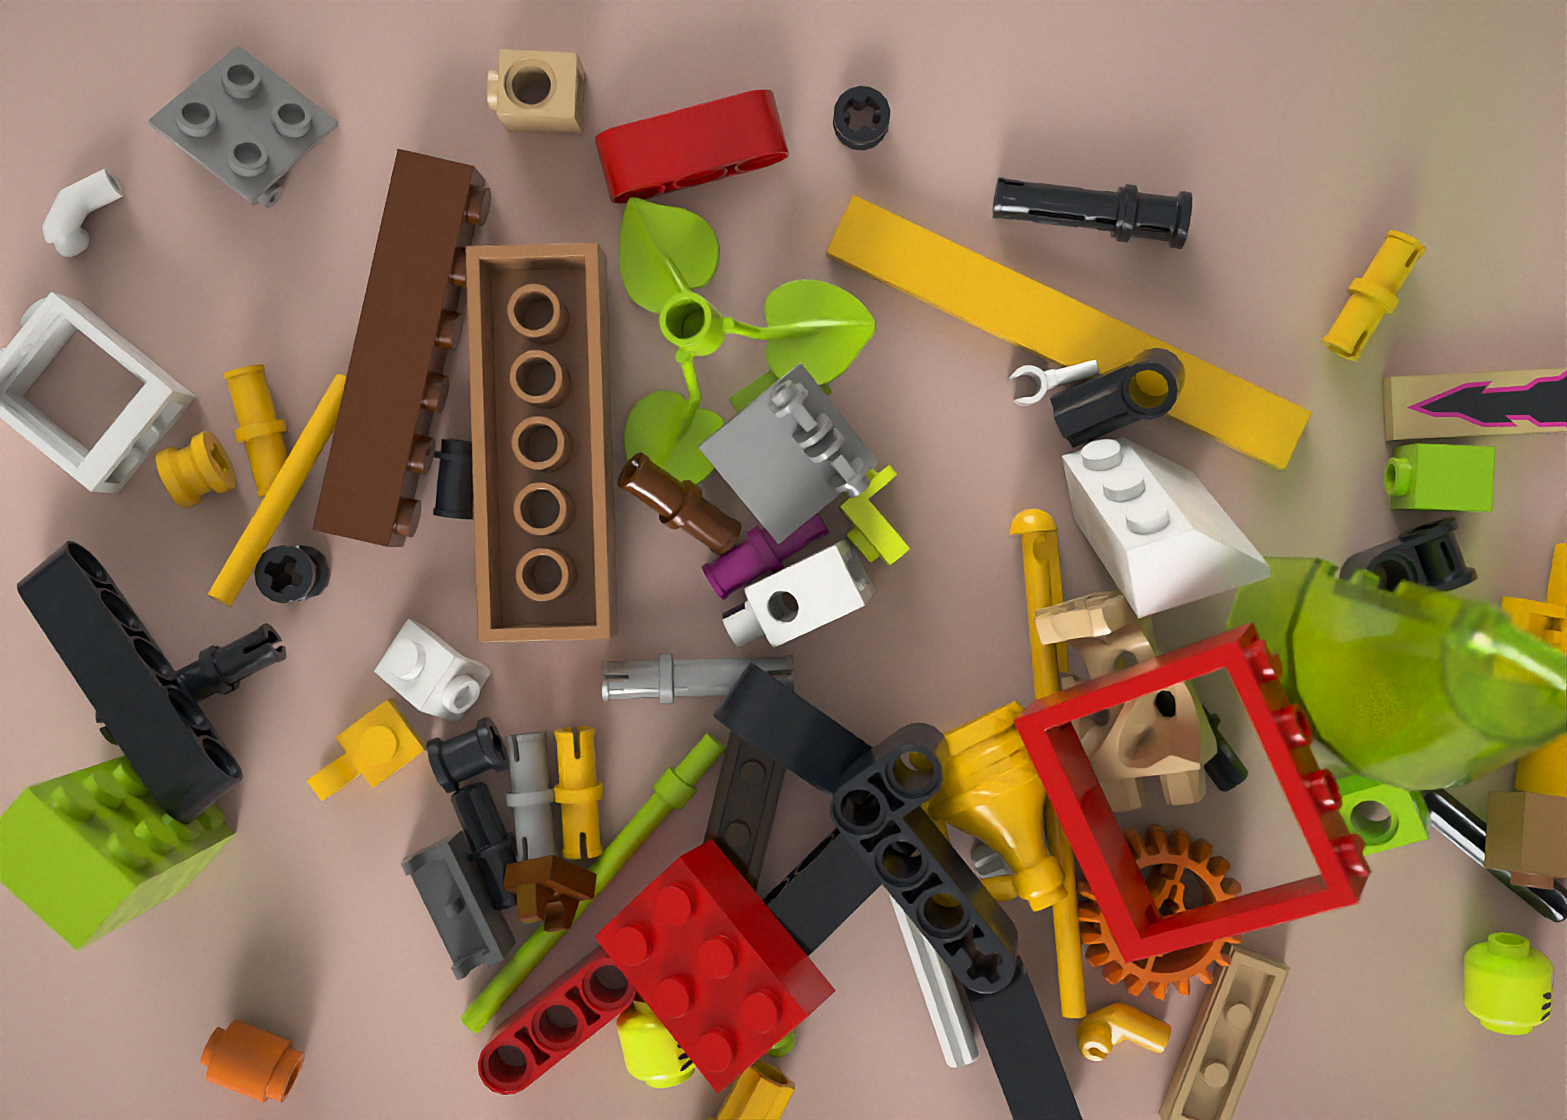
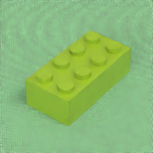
[0,755,236,951]

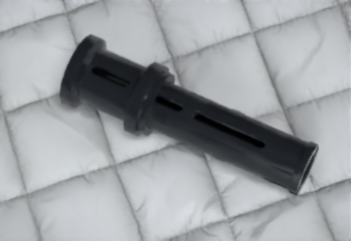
[992,177,1192,249]

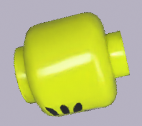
[1462,932,1554,1035]
[616,992,696,1088]

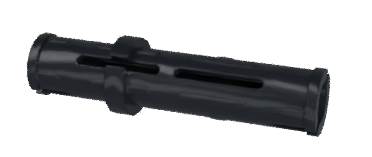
[95,623,287,745]

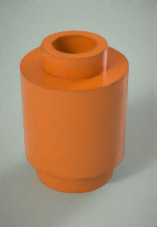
[200,1019,305,1103]

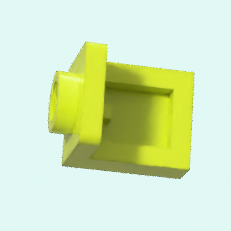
[838,465,910,566]

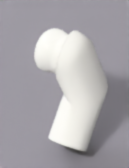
[42,168,124,257]

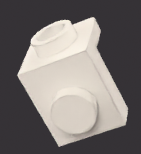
[374,618,491,722]

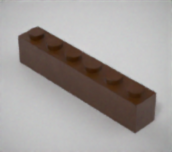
[312,149,491,547]

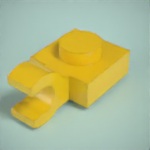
[307,698,427,801]

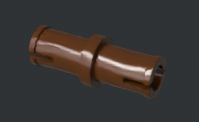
[617,452,742,555]

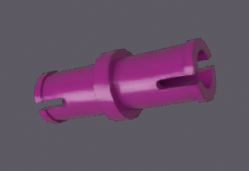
[701,513,830,601]

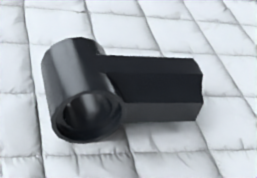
[1050,348,1186,448]

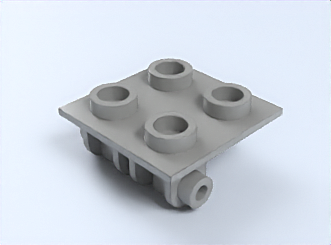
[148,45,338,208]
[698,362,879,544]

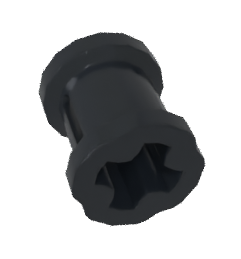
[254,545,331,603]
[426,717,509,794]

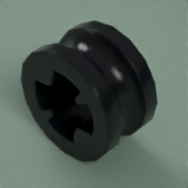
[833,86,891,151]

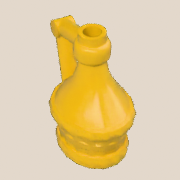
[908,700,1068,911]

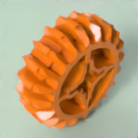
[1076,824,1243,1000]

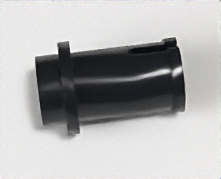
[433,439,474,519]

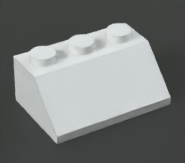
[1062,437,1271,618]

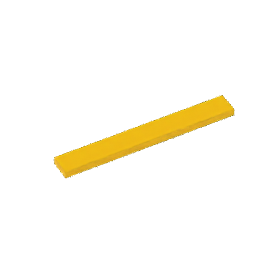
[826,195,1312,470]

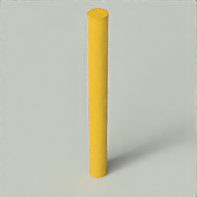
[207,374,347,607]

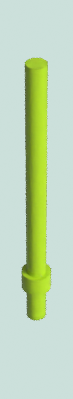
[460,732,726,1033]

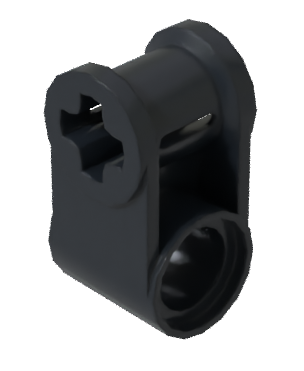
[1339,517,1478,609]

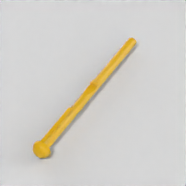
[1009,508,1087,1018]

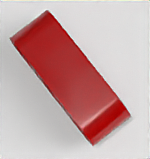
[595,89,790,204]
[478,945,637,1095]

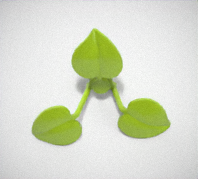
[619,197,876,498]

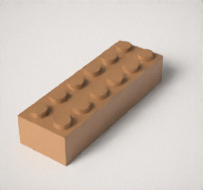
[466,242,618,643]

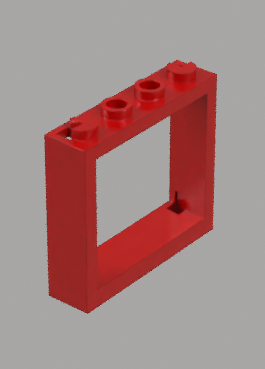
[1013,621,1372,963]

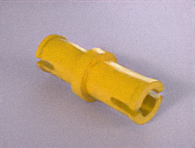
[1321,230,1426,362]
[223,364,288,498]
[553,725,605,859]

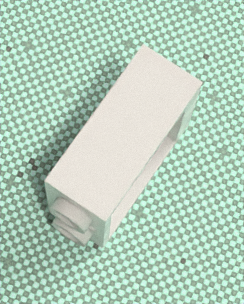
[0,292,196,494]

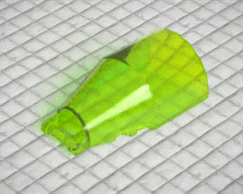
[1227,556,1567,791]

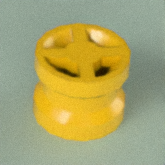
[156,431,236,509]

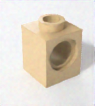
[487,49,585,134]

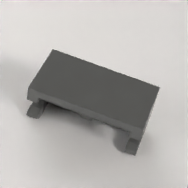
[401,830,516,980]

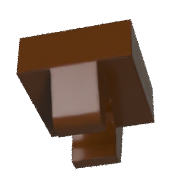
[503,855,597,933]

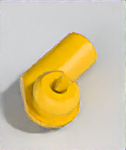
[1075,1002,1171,1061]

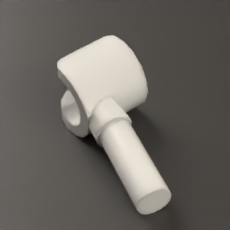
[1008,359,1100,406]

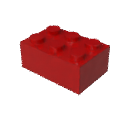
[594,839,836,1094]

